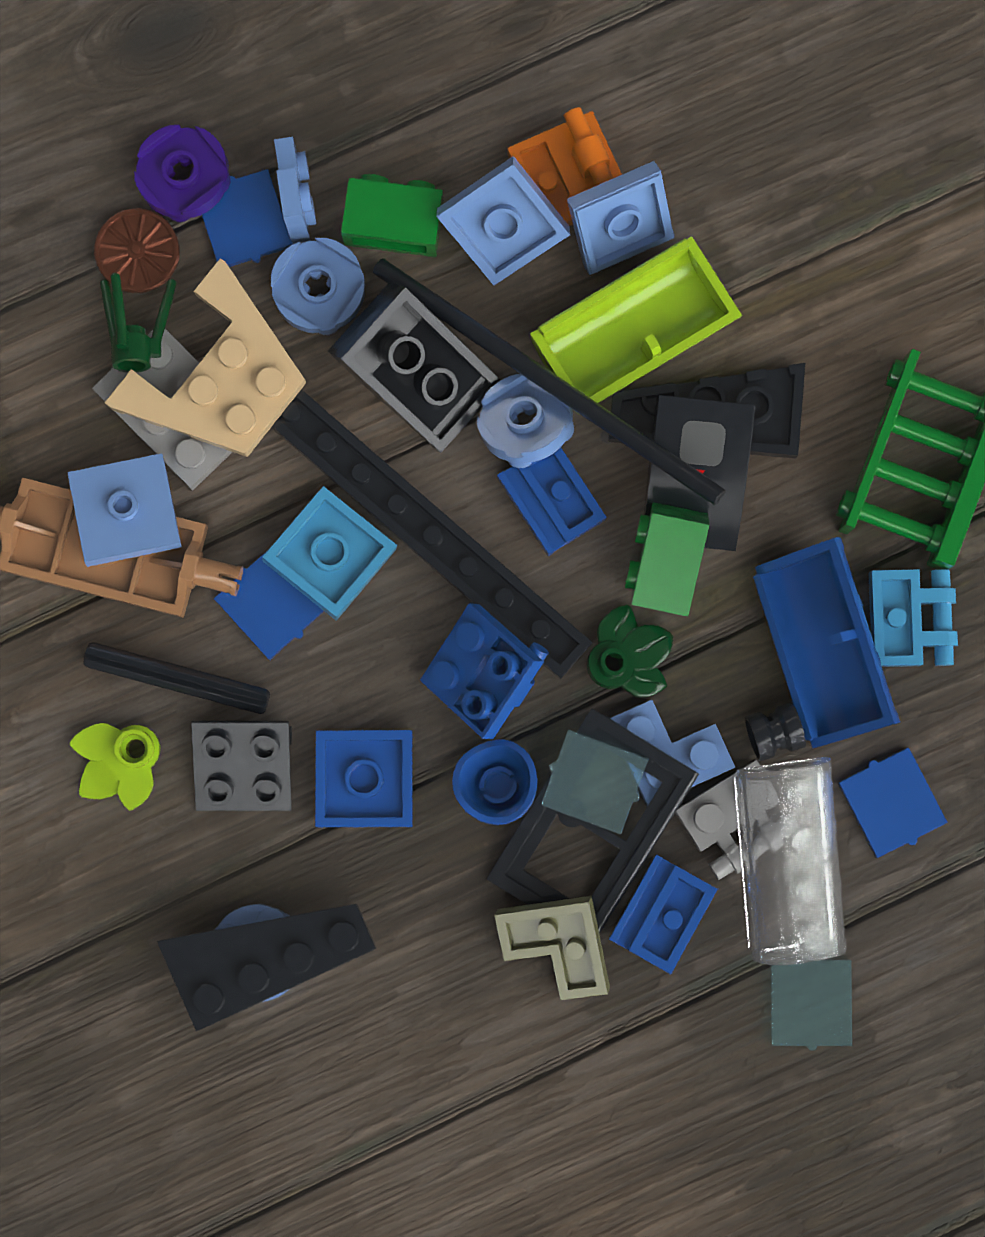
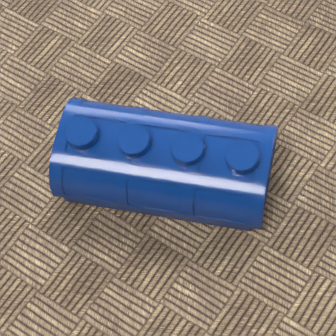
[753,537,900,749]

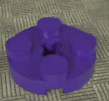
[134,124,231,222]

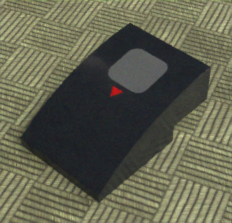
[644,395,755,551]

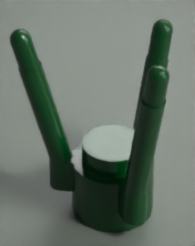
[100,272,177,373]

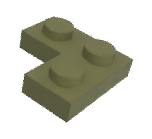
[494,896,610,1000]

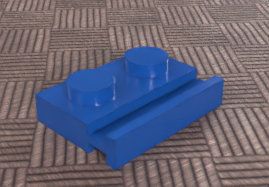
[497,447,607,557]
[609,855,718,974]

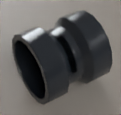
[745,702,806,761]

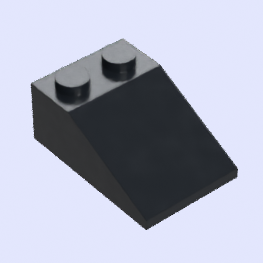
[327,281,501,453]

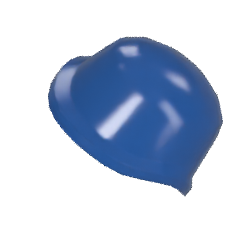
[452,739,537,825]

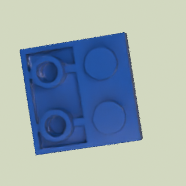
[420,603,549,739]

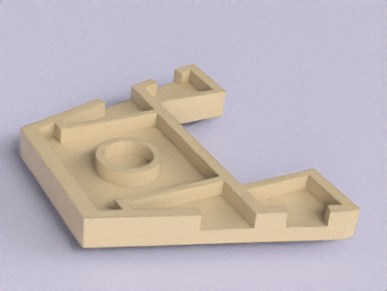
[105,258,306,457]

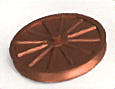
[94,208,180,293]

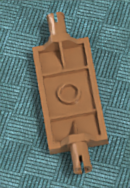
[0,478,244,618]

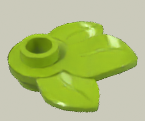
[70,723,160,811]

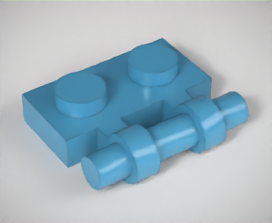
[869,569,958,667]

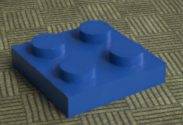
[315,730,413,827]

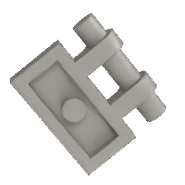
[675,760,800,880]

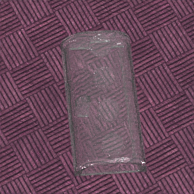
[734,756,847,965]

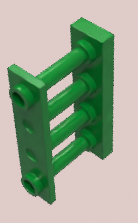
[836,349,985,570]

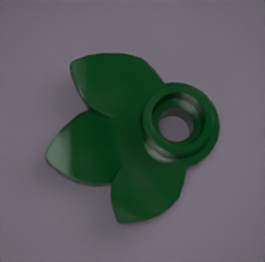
[587,605,673,698]

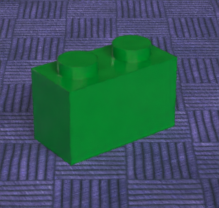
[341,174,444,257]
[624,502,710,617]

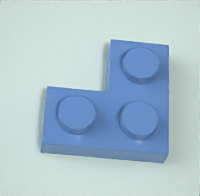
[274,137,317,244]
[610,700,735,807]

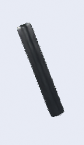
[83,642,270,714]

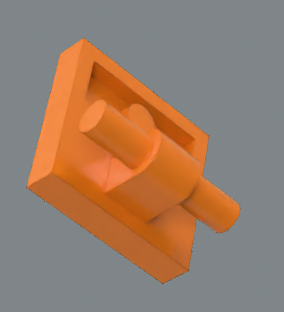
[507,107,622,226]

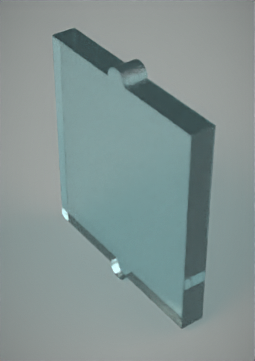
[541,729,648,834]
[771,955,852,1051]

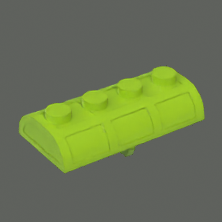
[530,236,742,415]

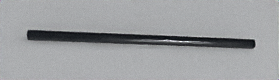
[373,258,726,506]

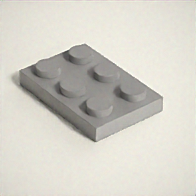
[92,329,232,491]

